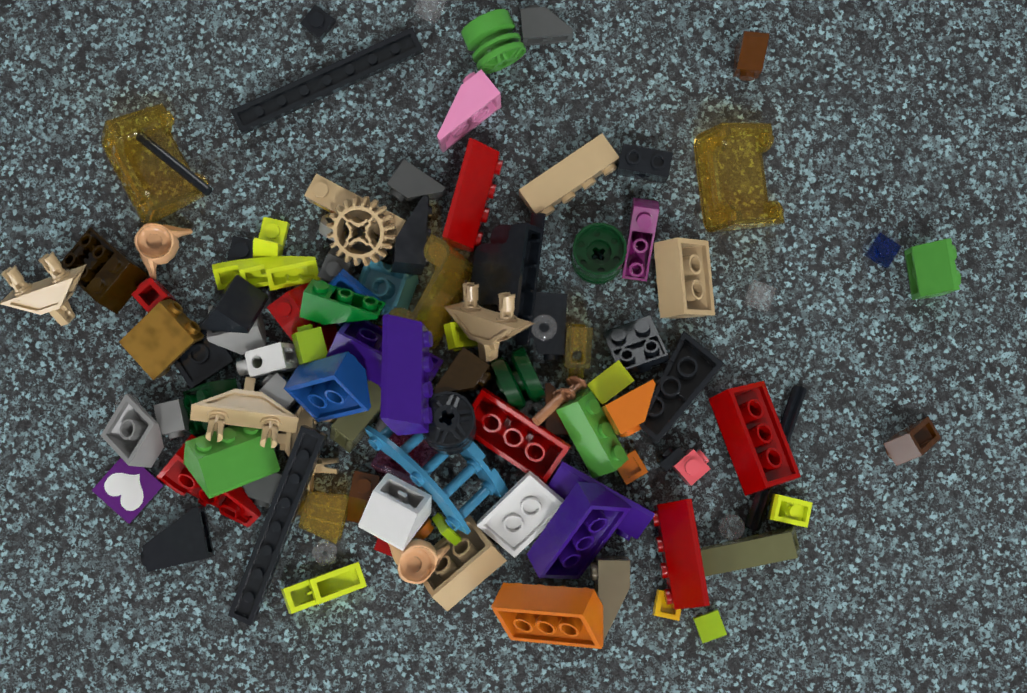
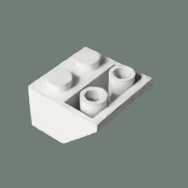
[358,472,432,551]

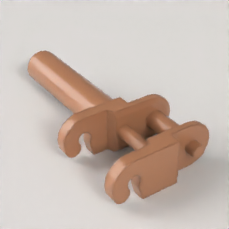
[532,376,587,426]

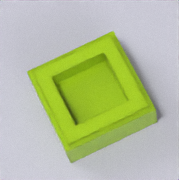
[432,512,462,546]
[693,609,727,643]

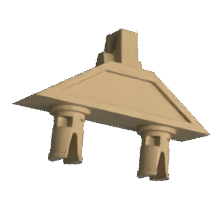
[0,251,86,326]
[445,282,535,362]
[190,377,299,449]
[277,406,339,491]

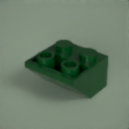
[183,378,238,437]

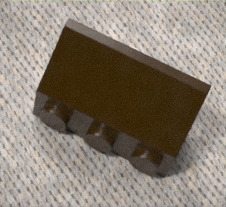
[433,347,492,394]

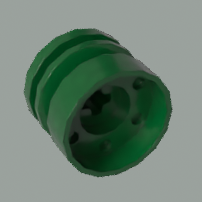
[571,223,627,285]

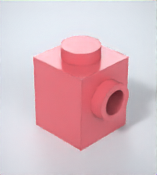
[672,449,711,486]

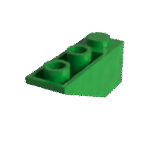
[299,279,386,325]

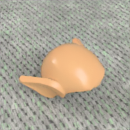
[134,222,193,279]
[388,539,450,584]

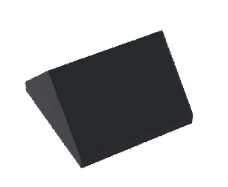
[201,275,269,333]

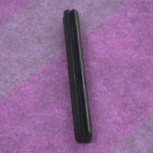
[745,385,807,531]

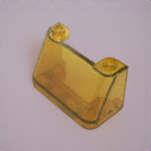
[101,103,209,224]
[694,123,785,232]
[389,234,473,351]

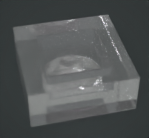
[413,0,447,25]
[743,279,777,313]

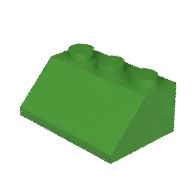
[556,388,629,478]
[184,425,280,499]

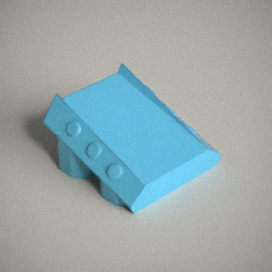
[358,260,419,318]

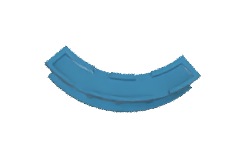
[364,416,509,535]

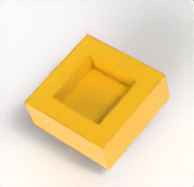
[652,589,681,621]

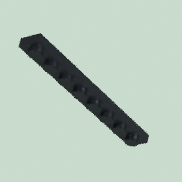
[231,27,423,135]
[228,425,328,626]

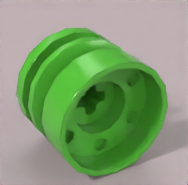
[461,9,526,74]

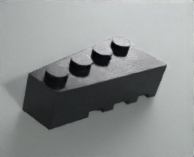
[639,331,724,445]

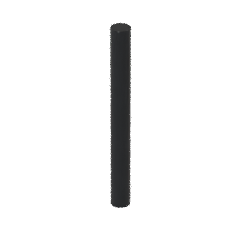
[136,132,213,196]

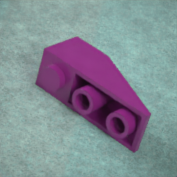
[622,198,659,282]

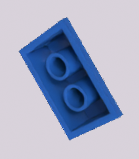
[284,351,371,422]

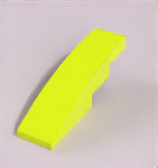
[212,256,320,291]

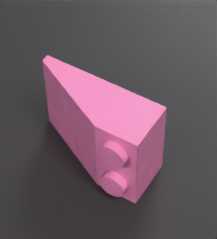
[437,69,501,152]

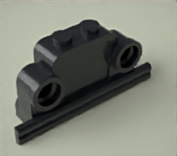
[471,213,546,346]

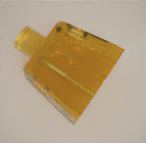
[563,323,593,380]
[297,491,349,544]

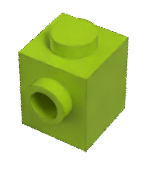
[291,324,328,365]

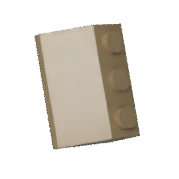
[653,237,715,319]
[423,515,507,611]

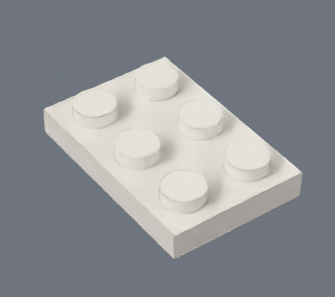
[477,471,564,558]

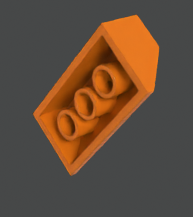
[601,379,656,438]
[491,582,603,649]

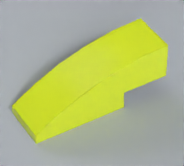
[281,562,367,614]

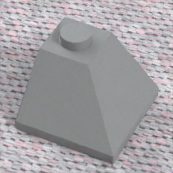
[207,305,266,355]
[101,394,164,468]

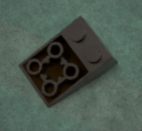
[61,227,149,314]

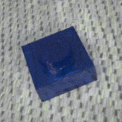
[864,233,902,269]

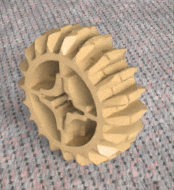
[326,196,396,266]

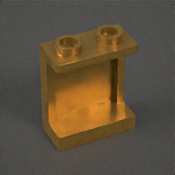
[119,299,204,380]

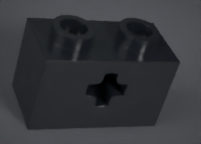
[616,143,673,184]

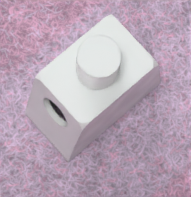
[236,342,299,378]

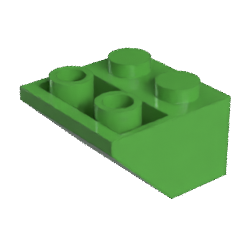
[904,238,961,300]

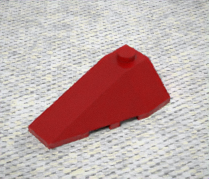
[267,283,338,352]
[156,434,262,528]

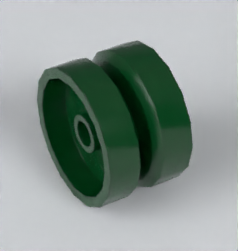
[490,346,546,410]

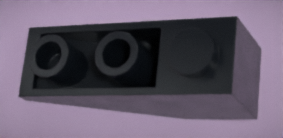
[391,195,432,275]

